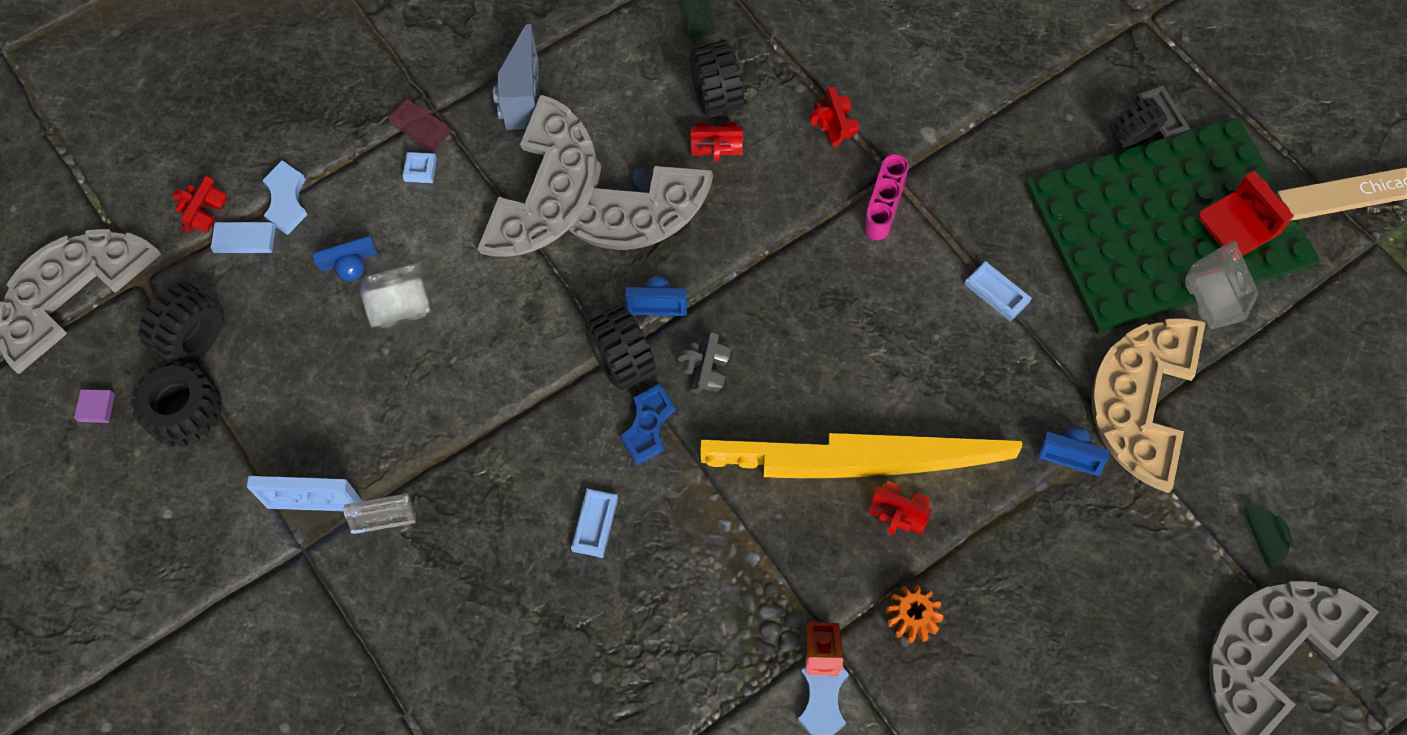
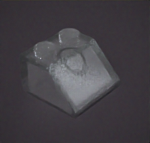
[1186,241,1259,330]
[360,262,431,328]

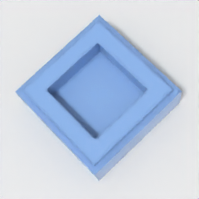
[403,152,437,183]

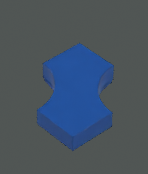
[621,383,676,466]

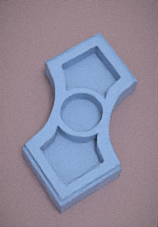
[262,161,307,235]
[798,667,849,735]

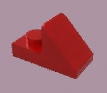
[806,622,843,676]

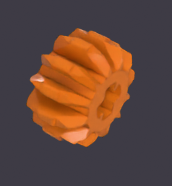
[886,585,943,643]

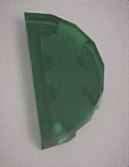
[1243,506,1292,570]

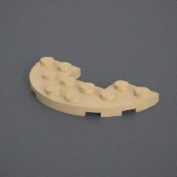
[1092,319,1206,493]

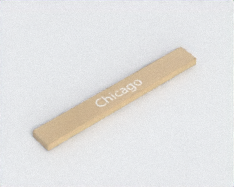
[1275,167,1407,221]

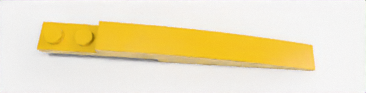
[701,433,1022,478]

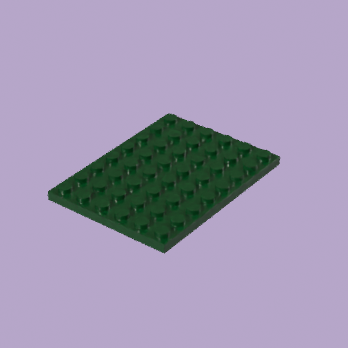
[1025,116,1320,334]

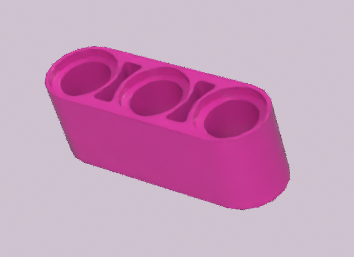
[864,154,909,240]

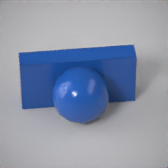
[312,236,378,281]
[625,276,687,316]
[1038,426,1110,476]

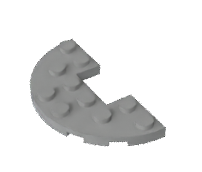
[477,95,597,257]
[568,161,714,250]
[0,229,161,374]
[1209,581,1379,735]

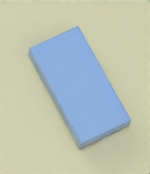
[211,222,276,253]
[964,261,1031,322]
[571,488,618,558]

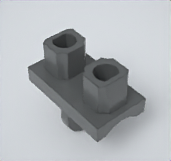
[678,332,731,394]

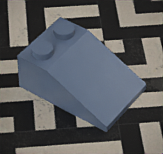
[493,24,539,130]

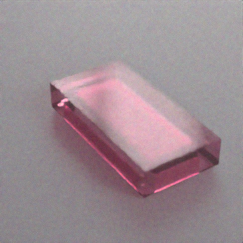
[388,99,451,152]

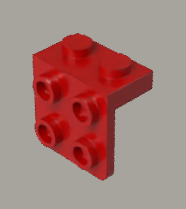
[1198,171,1294,259]

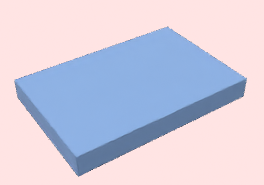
[247,476,362,512]

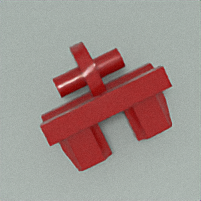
[809,87,859,146]
[691,122,743,162]
[172,176,227,234]
[868,481,932,536]

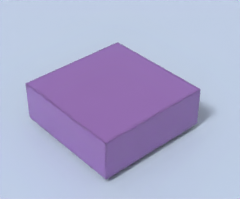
[74,390,115,423]

